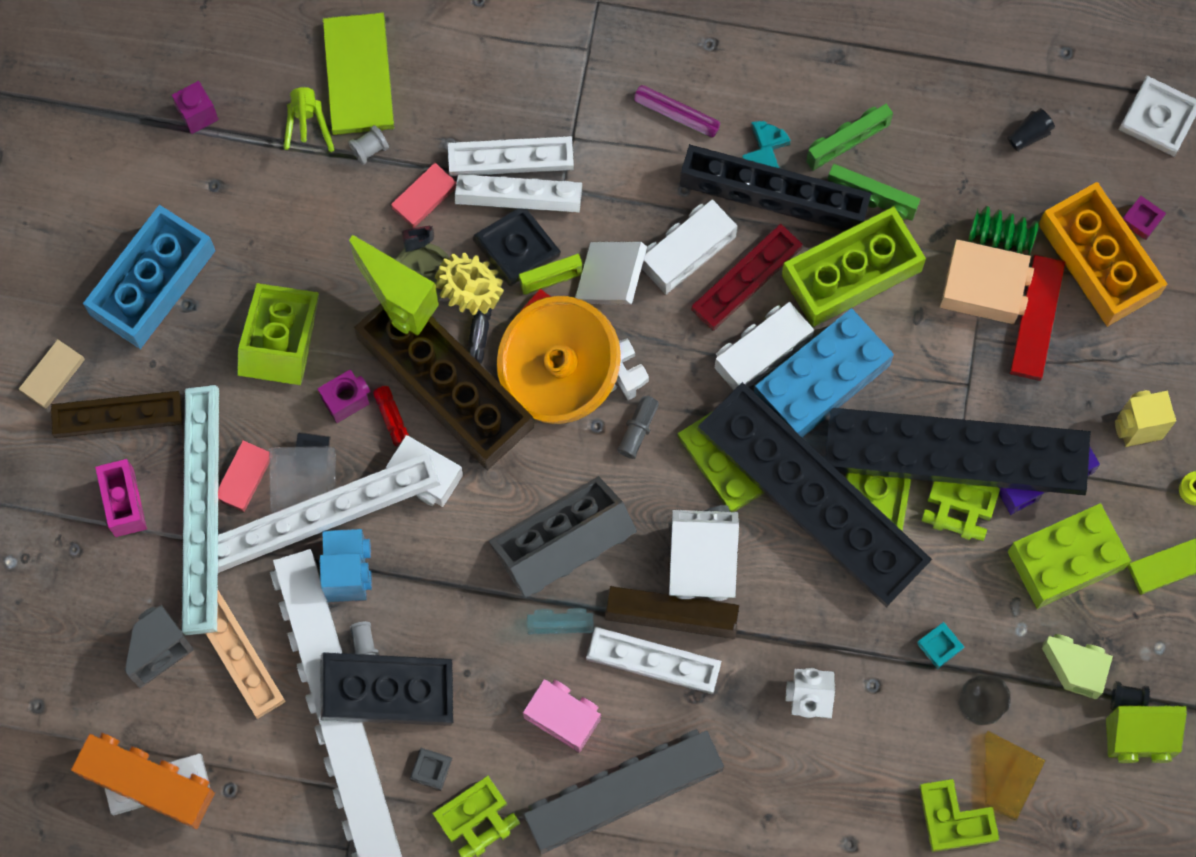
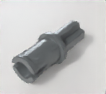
[617,396,659,459]

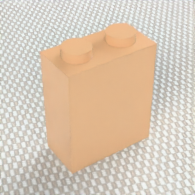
[940,239,1034,324]

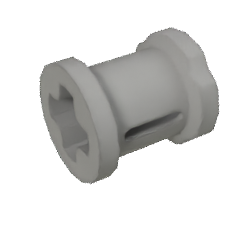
[348,125,389,165]

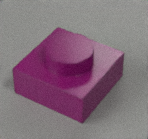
[1123,196,1166,240]

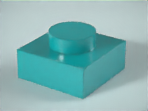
[917,622,965,669]

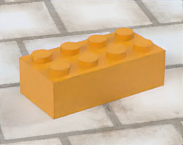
[1039,182,1167,327]

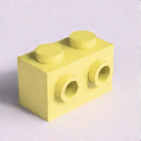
[1115,390,1176,447]

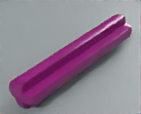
[634,85,720,137]

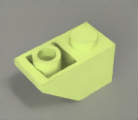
[1042,634,1113,699]

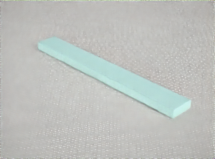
[182,385,219,635]

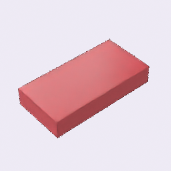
[391,163,457,228]
[218,440,273,512]

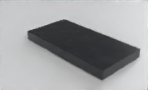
[320,652,454,726]

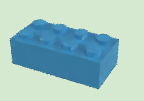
[83,204,216,349]
[754,308,894,438]

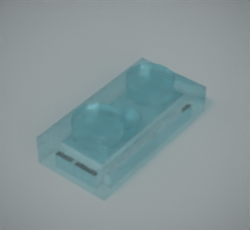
[527,608,594,634]

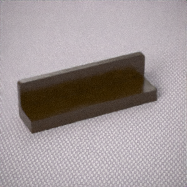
[605,586,739,639]

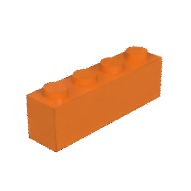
[71,733,215,830]

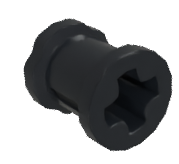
[1110,681,1150,711]

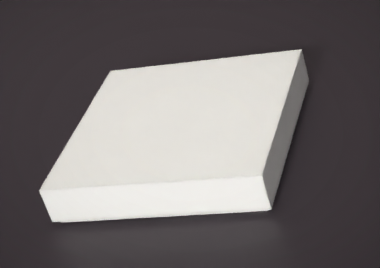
[1119,76,1196,157]
[575,242,647,304]

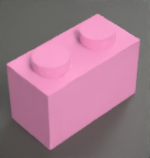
[523,679,601,753]

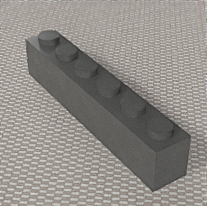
[524,729,724,855]

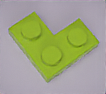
[919,779,999,852]

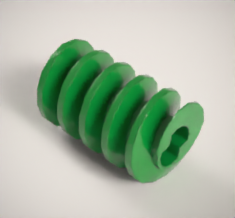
[968,206,1039,256]

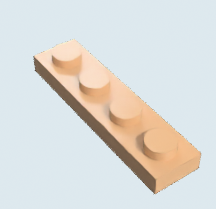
[206,590,286,719]

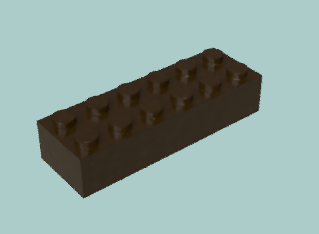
[354,303,534,471]

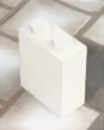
[669,510,739,601]

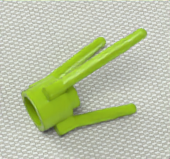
[283,87,335,152]

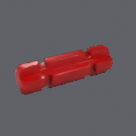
[373,386,409,447]

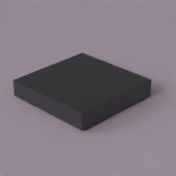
[473,208,561,286]

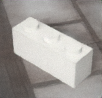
[641,199,737,295]
[715,302,814,390]

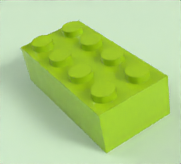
[781,207,926,328]

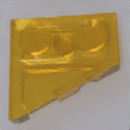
[984,731,1046,821]

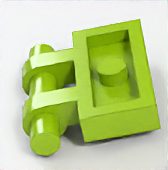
[921,481,1000,541]
[433,776,520,857]

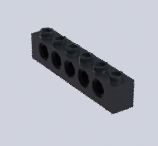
[680,144,871,231]

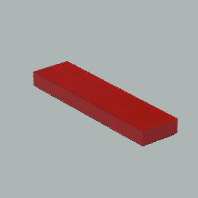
[1010,255,1065,381]

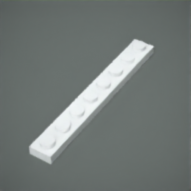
[218,453,441,573]

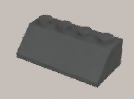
[489,476,637,598]

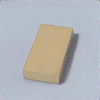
[19,339,85,409]

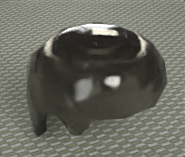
[957,675,1011,726]

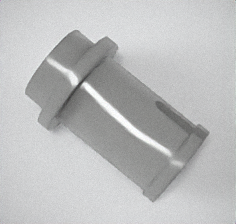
[350,622,379,655]

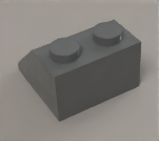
[125,605,194,689]

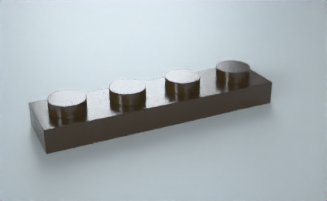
[51,391,183,438]

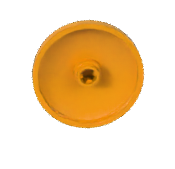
[497,296,621,424]

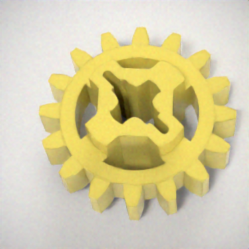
[434,253,503,315]

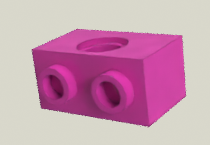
[95,459,147,537]

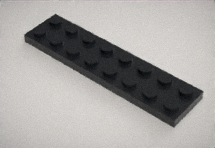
[697,382,932,608]
[825,408,1091,496]

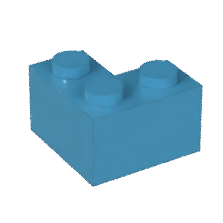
[320,529,372,602]

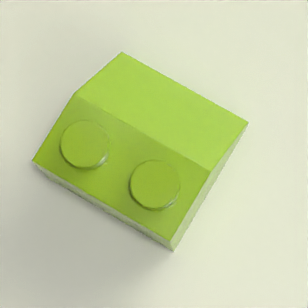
[1106,706,1187,763]

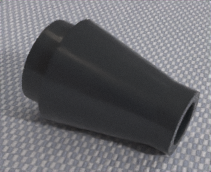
[1007,108,1055,152]

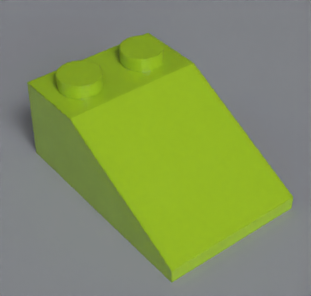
[349,235,439,336]
[238,283,319,385]

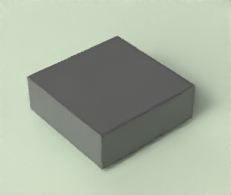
[410,748,453,791]

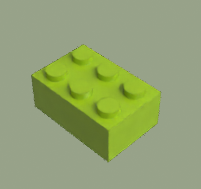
[1008,503,1131,609]

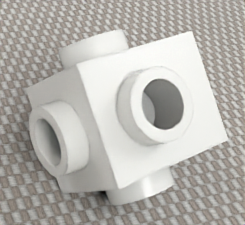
[786,668,835,718]

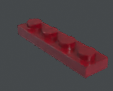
[691,224,803,331]

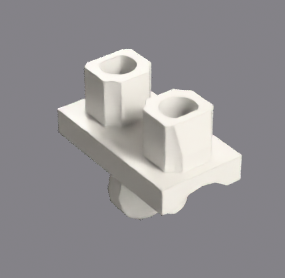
[611,339,649,400]

